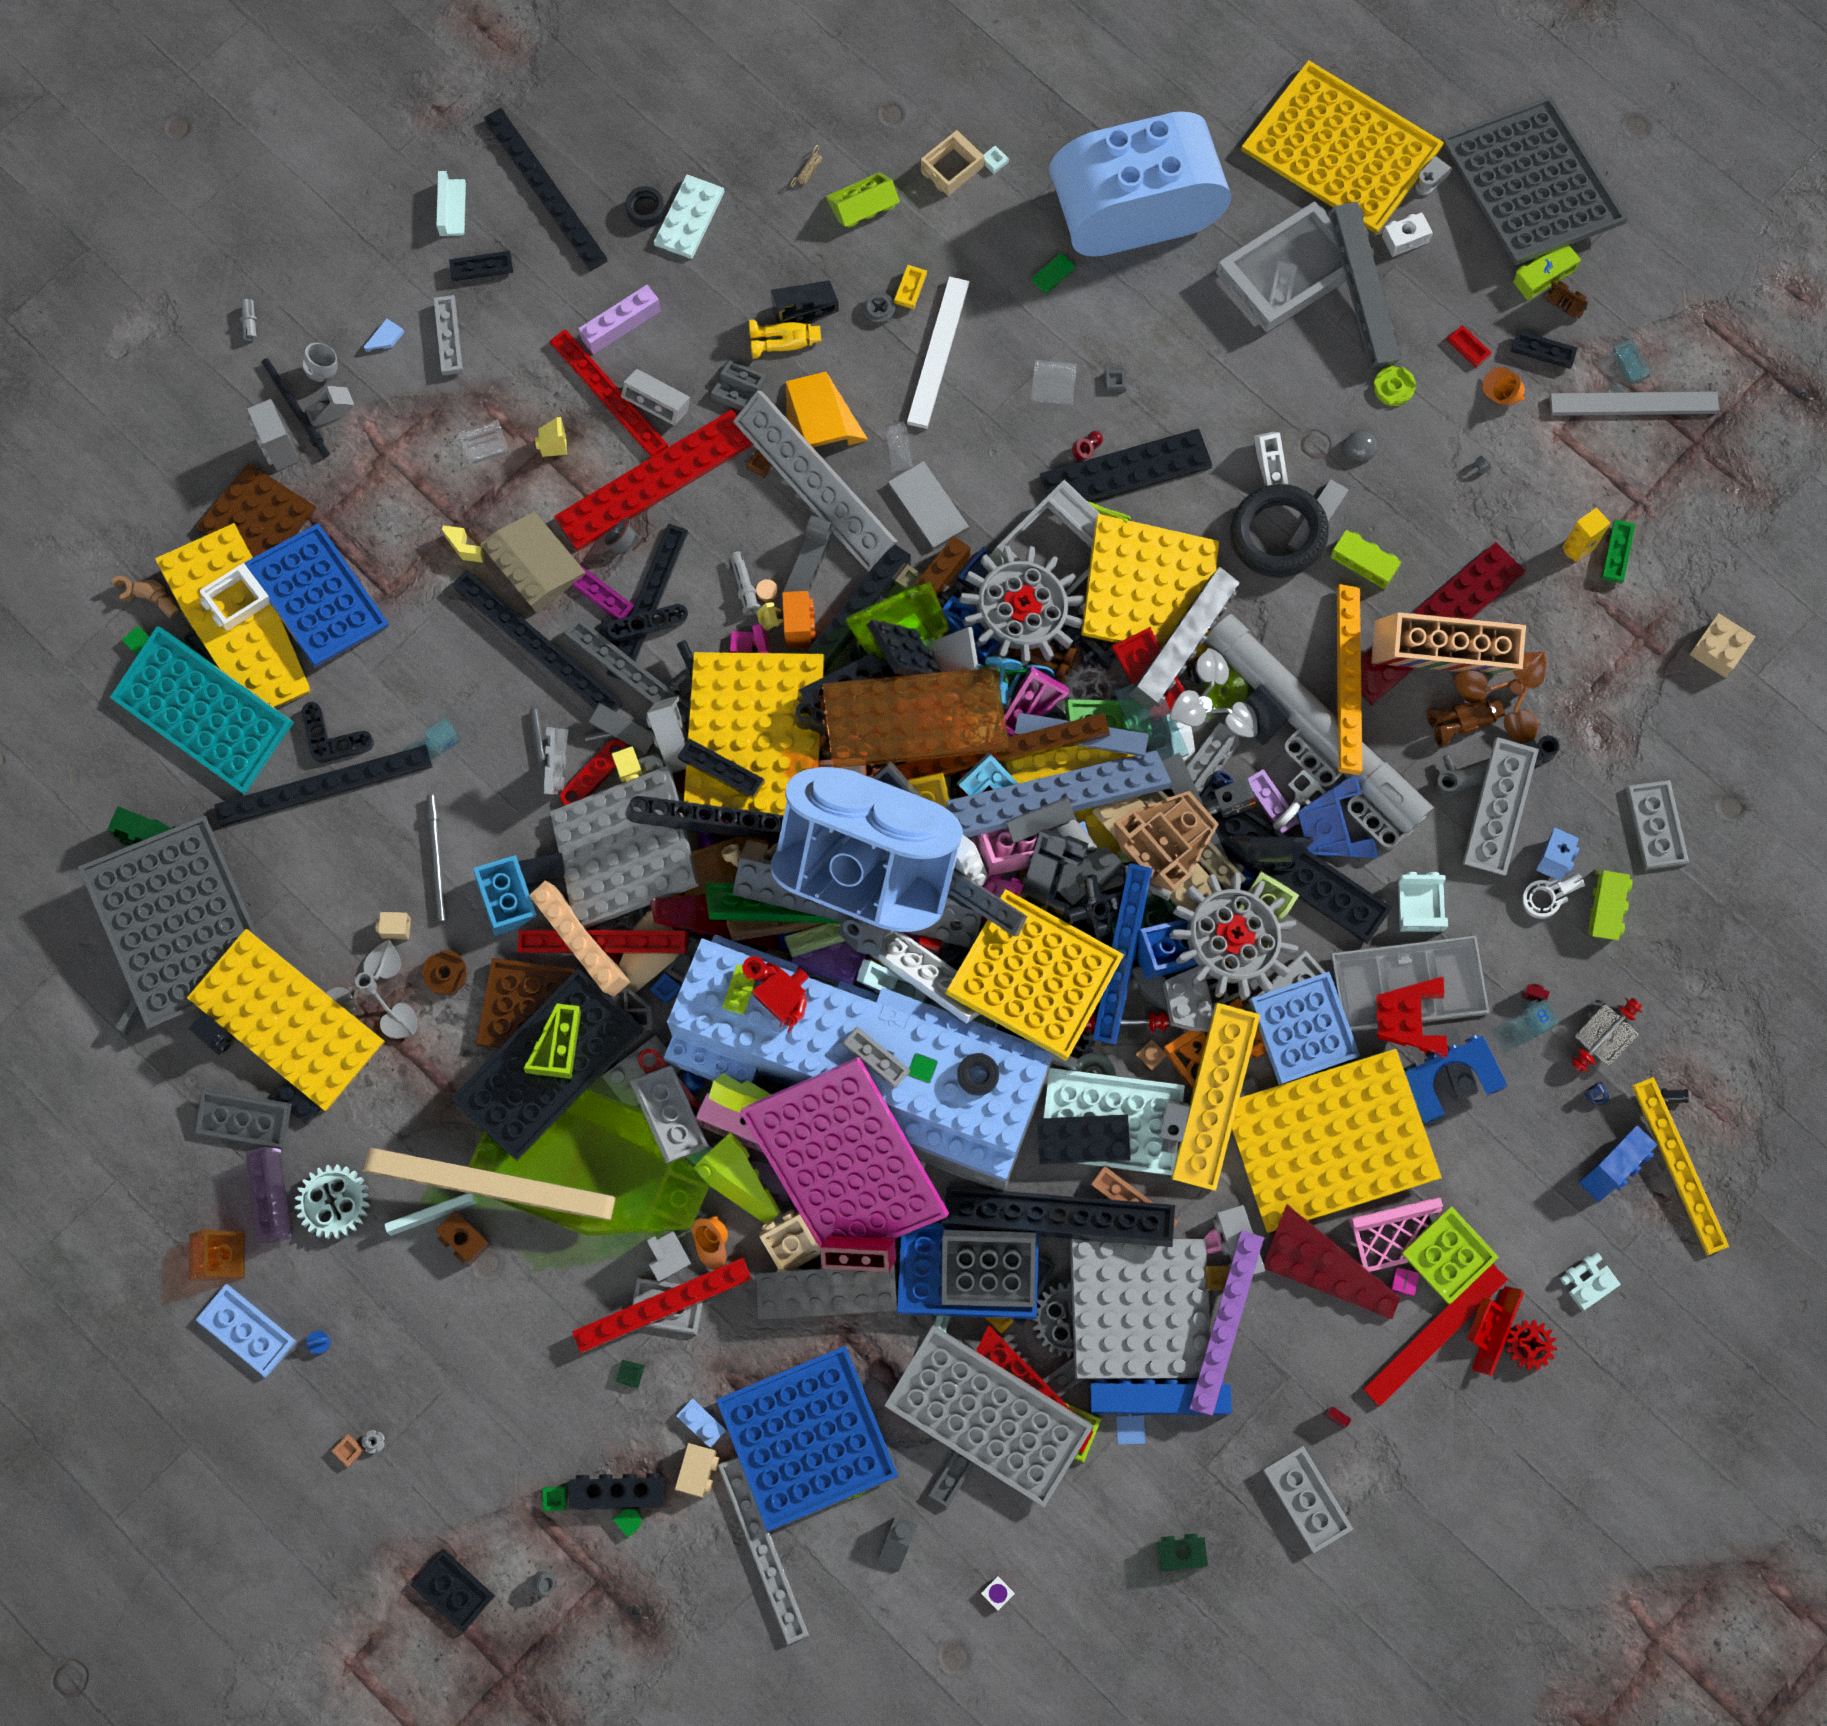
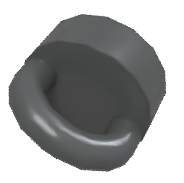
[532,1571,555,1597]

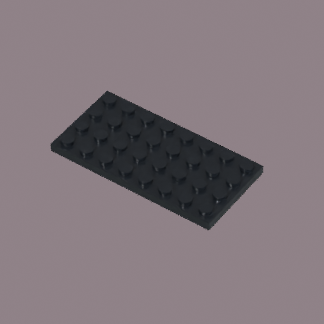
[451,968,644,1162]

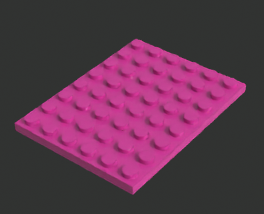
[740,1057,949,1247]

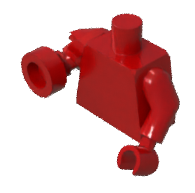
[742,956,809,1033]

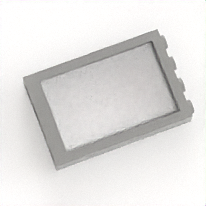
[1216,202,1346,333]

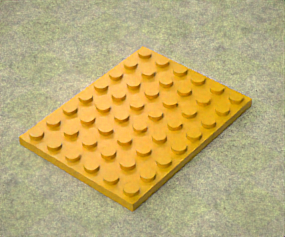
[1241,60,1444,234]
[684,652,824,817]
[1232,1049,1442,1234]

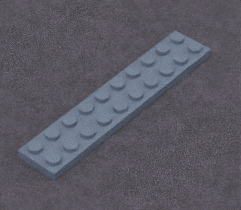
[946,750,1172,838]

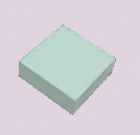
[984,146,1009,174]

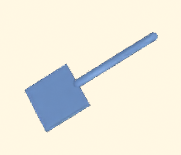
[1116,1379,1146,1445]

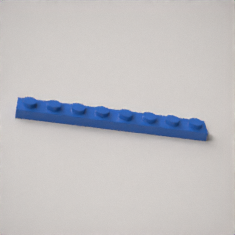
[1093,863,1153,1044]

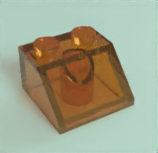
[189,1229,245,1281]

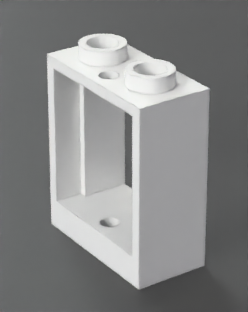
[200,563,270,631]

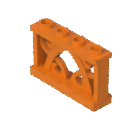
[1163,999,1267,1093]

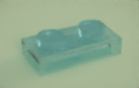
[1613,339,1652,384]

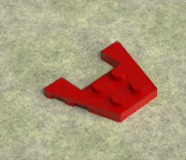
[1376,977,1448,1058]

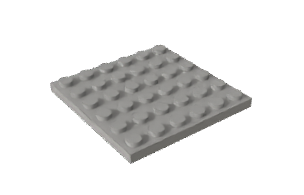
[550,766,699,929]
[1070,1239,1211,1379]

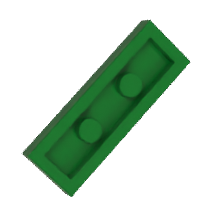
[1601,519,1636,584]

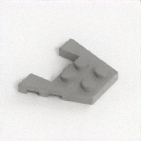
[544,727,569,794]
[1163,963,1226,1032]

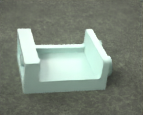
[1398,872,1448,932]

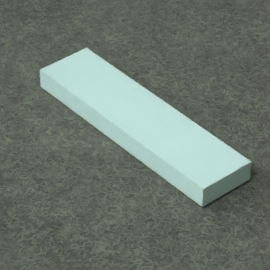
[385,1193,477,1236]

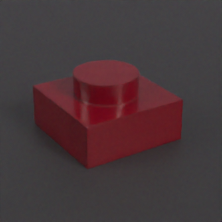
[1521,984,1550,1005]

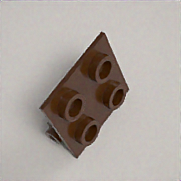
[1544,280,1588,319]

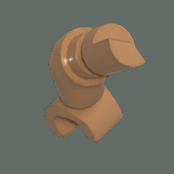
[111,576,178,620]

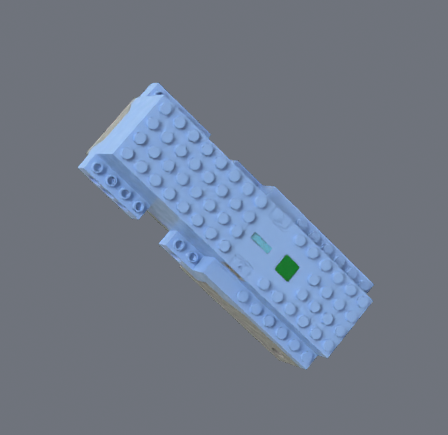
[664,935,1053,1191]

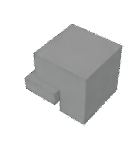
[646,1230,691,1282]

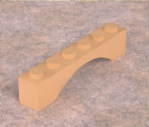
[529,881,630,997]

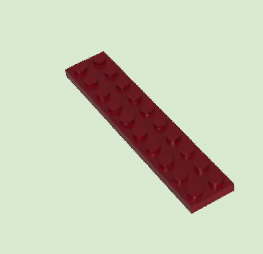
[1361,542,1526,706]

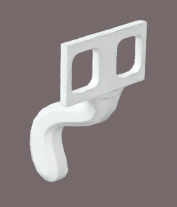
[1273,769,1326,830]

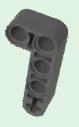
[784,515,833,592]

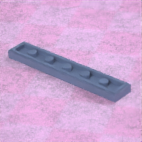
[1014,713,1149,757]

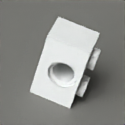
[1382,213,1433,257]

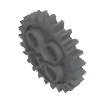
[1031,1282,1074,1359]

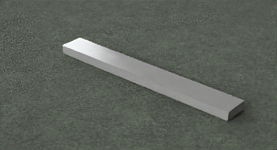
[1549,392,1719,416]
[718,1457,809,1645]

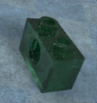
[1155,1533,1208,1572]

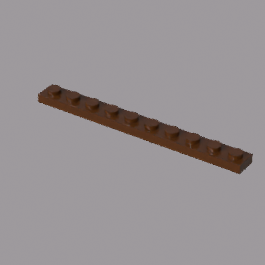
[896,713,1110,780]

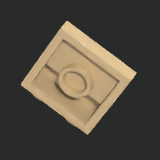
[760,1210,821,1269]

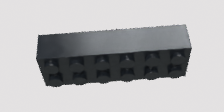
[755,1265,897,1320]

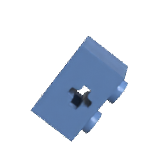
[1536,828,1580,881]

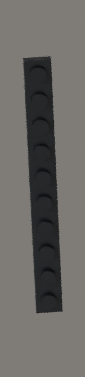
[484,108,608,272]
[452,570,623,712]
[214,745,433,827]

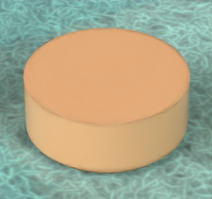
[756,579,778,602]

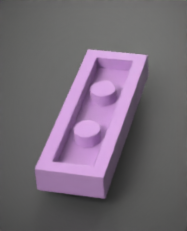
[1248,769,1300,834]

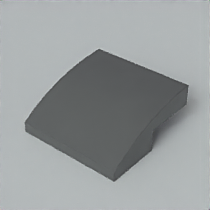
[710,360,767,411]

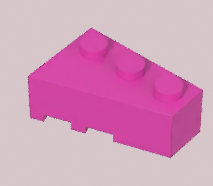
[998,666,1069,736]

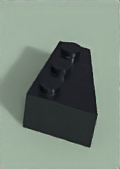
[771,280,839,323]

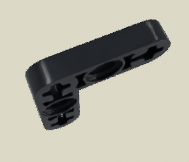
[302,702,374,763]

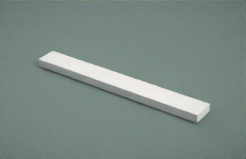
[907,276,969,429]

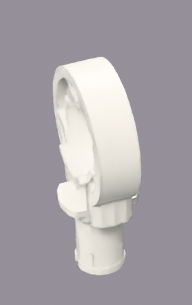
[1522,873,1585,919]

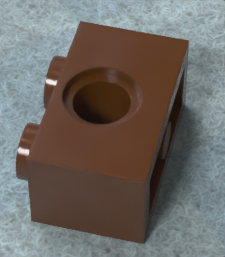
[435,1211,490,1265]

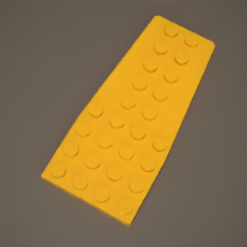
[155,523,310,709]

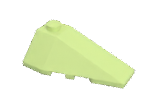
[1238,871,1299,929]

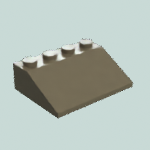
[480,511,586,613]

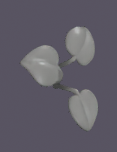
[1170,648,1257,738]
[326,940,418,1039]

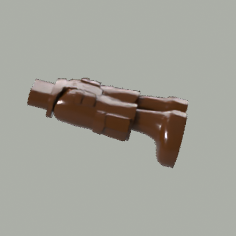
[1008,643,1078,683]
[1427,700,1505,747]

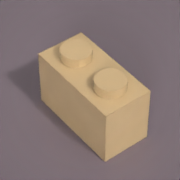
[675,1443,719,1498]

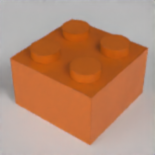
[783,591,816,648]

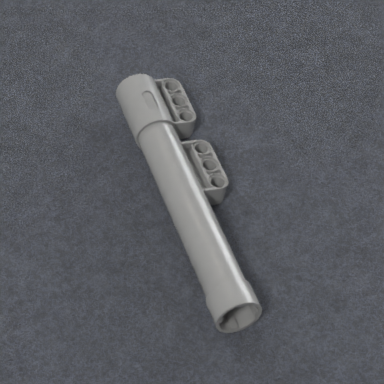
[1204,614,1434,850]

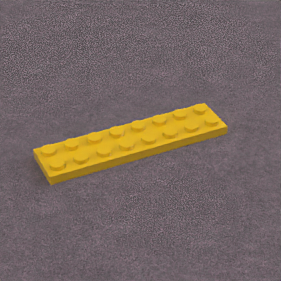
[1171,1003,1260,1191]

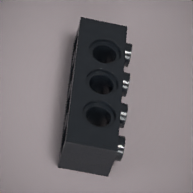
[569,1473,666,1510]

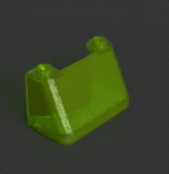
[845,582,950,662]

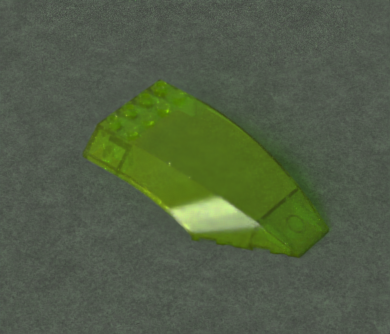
[468,1089,709,1236]

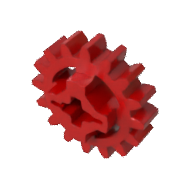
[1505,1320,1557,1371]

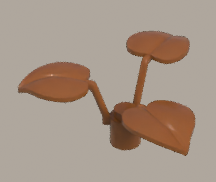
[1454,651,1547,744]

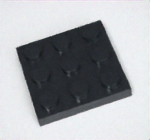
[867,619,944,682]

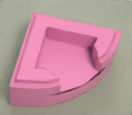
[1204,1229,1222,1254]

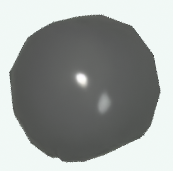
[1343,430,1378,463]

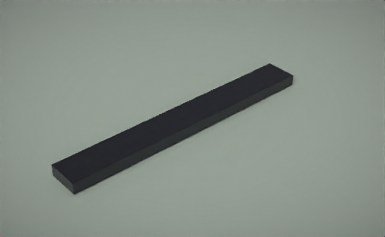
[607,523,689,680]

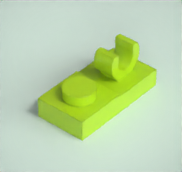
[722,964,756,1016]

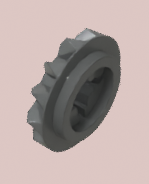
[862,292,895,324]

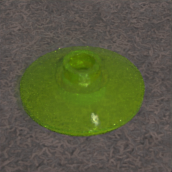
[1205,670,1247,713]

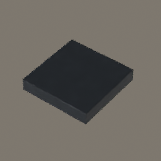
[1244,685,1291,745]

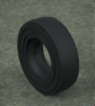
[957,1053,999,1096]

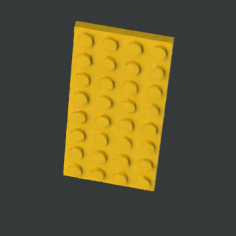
[187,929,385,1111]

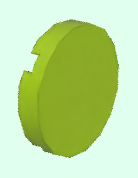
[1373,366,1416,406]

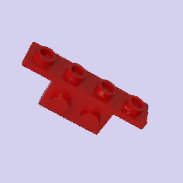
[1467,1286,1524,1376]

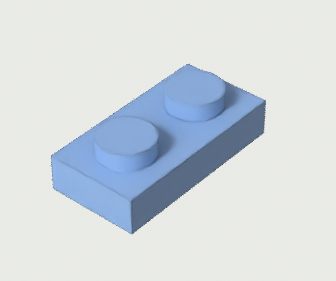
[677,1399,726,1448]

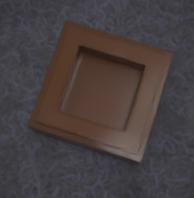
[746,449,773,478]

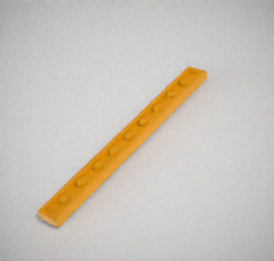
[1337,584,1362,775]

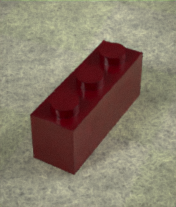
[820,1236,896,1272]

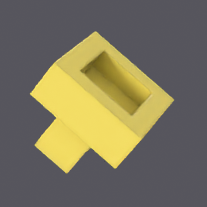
[757,603,784,631]

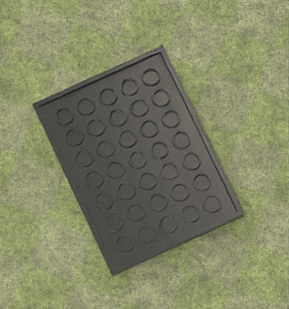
[1441,96,1628,265]
[78,815,259,1030]

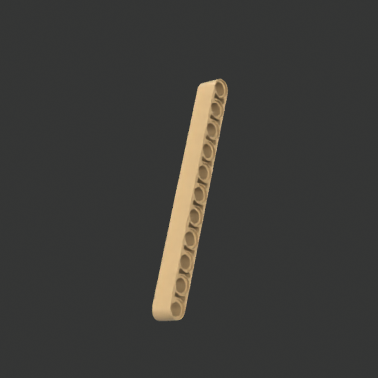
[363,1148,616,1221]

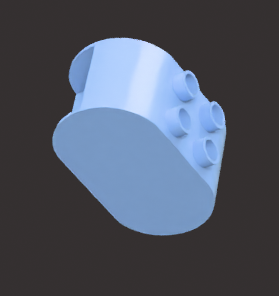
[1049,112,1231,256]
[770,767,963,932]

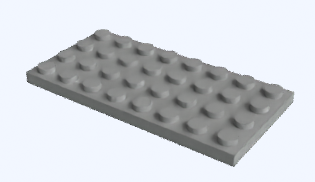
[885,1325,1094,1507]

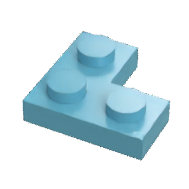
[957,753,1018,795]

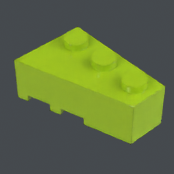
[524,1004,581,1079]

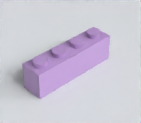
[579,285,661,355]

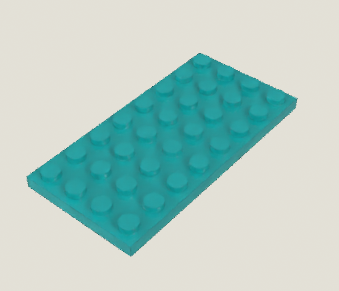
[110,626,294,794]

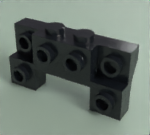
[1021,829,1089,922]

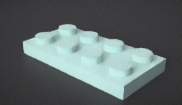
[654,175,725,259]

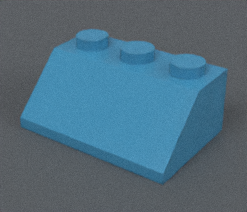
[473,855,537,936]

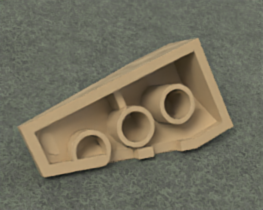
[618,911,679,993]

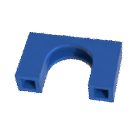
[1403,1035,1508,1125]

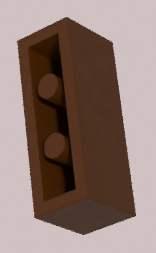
[915,536,970,603]

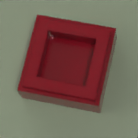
[1324,1407,1351,1429]

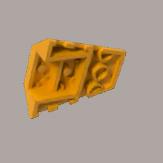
[786,371,868,447]

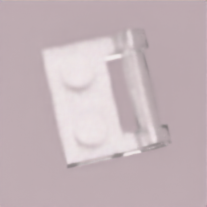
[458,419,509,466]

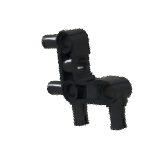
[1063,861,1148,948]

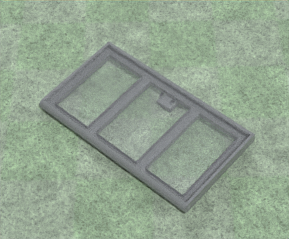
[1331,936,1489,1032]

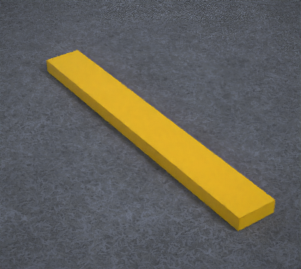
[1631,1077,1729,1255]

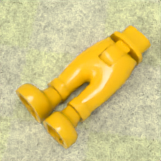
[749,319,821,359]

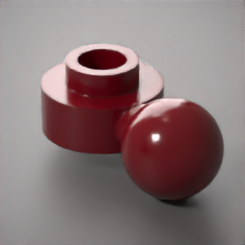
[1072,431,1103,461]

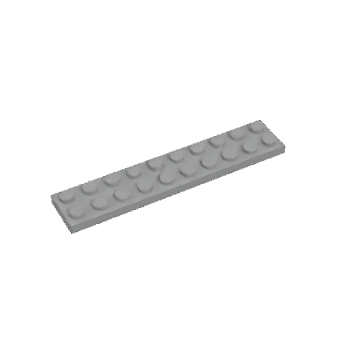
[733,391,898,572]

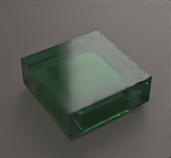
[616,1359,645,1389]

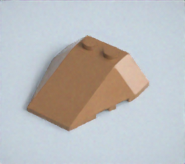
[1113,791,1219,892]

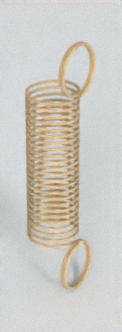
[790,145,822,187]

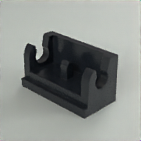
[518,853,565,885]

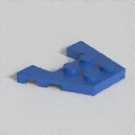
[1297,775,1379,858]

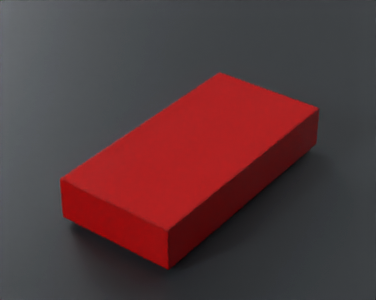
[1447,325,1492,368]

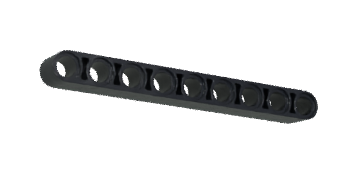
[625,796,784,842]

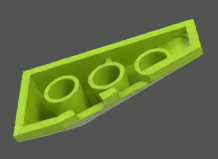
[693,1133,780,1224]

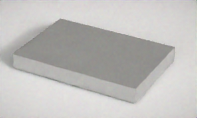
[632,1277,703,1335]

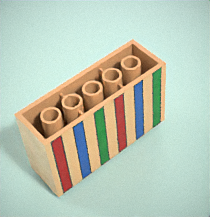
[1371,612,1526,675]

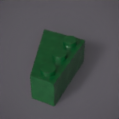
[107,806,176,846]

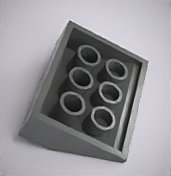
[942,1230,1036,1307]

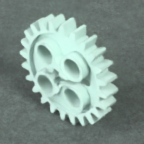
[295,1164,371,1239]

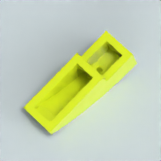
[709,1073,771,1113]

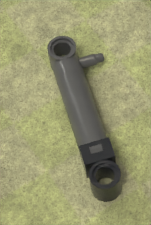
[1434,735,1560,798]

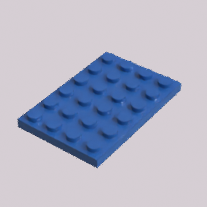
[244,523,389,668]
[897,1223,1039,1319]

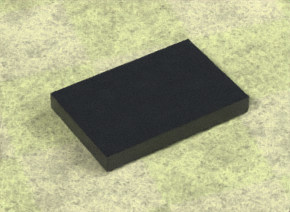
[410,1548,496,1633]

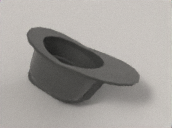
[592,517,639,555]

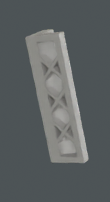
[1170,723,1239,797]

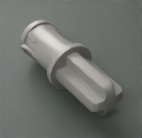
[240,299,257,341]

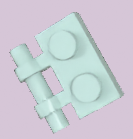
[1560,1252,1621,1311]

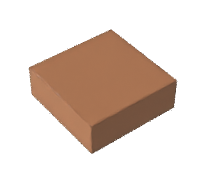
[331,1434,365,1468]

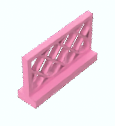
[1348,1198,1443,1272]

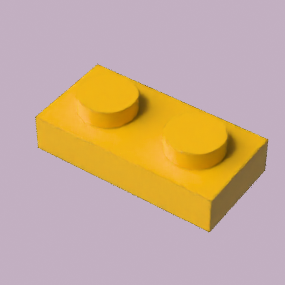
[894,265,927,309]

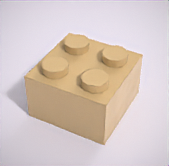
[1689,613,1756,678]

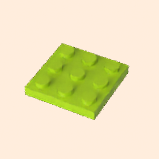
[1401,1206,1499,1305]

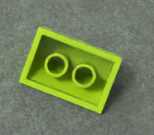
[825,172,900,227]

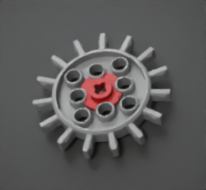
[959,546,1084,666]
[1170,872,1298,1000]

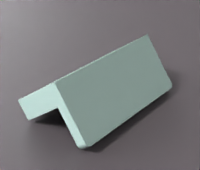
[437,171,466,236]

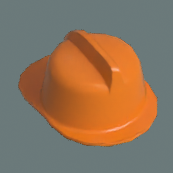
[1482,367,1525,406]
[691,1216,728,1270]

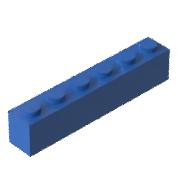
[1089,1379,1232,1415]

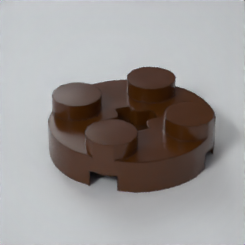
[422,950,468,996]

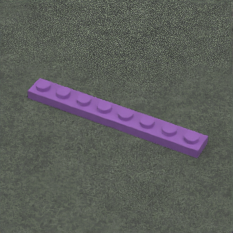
[1189,1230,1264,1416]

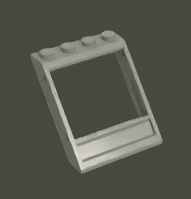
[989,480,1100,617]

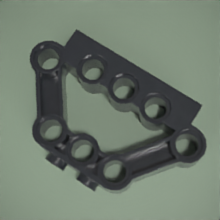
[795,652,900,747]

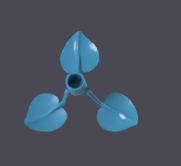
[973,657,1055,707]

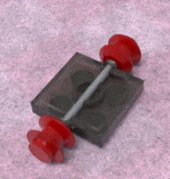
[1571,997,1643,1073]
[1083,999,1169,1046]

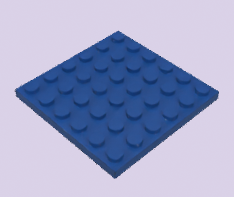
[716,1345,899,1532]

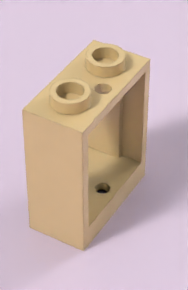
[921,130,984,196]

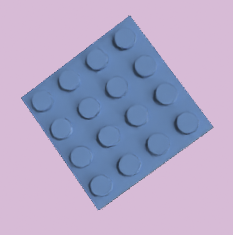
[1248,972,1360,1085]

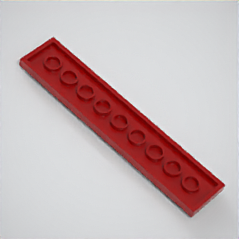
[554,409,754,552]

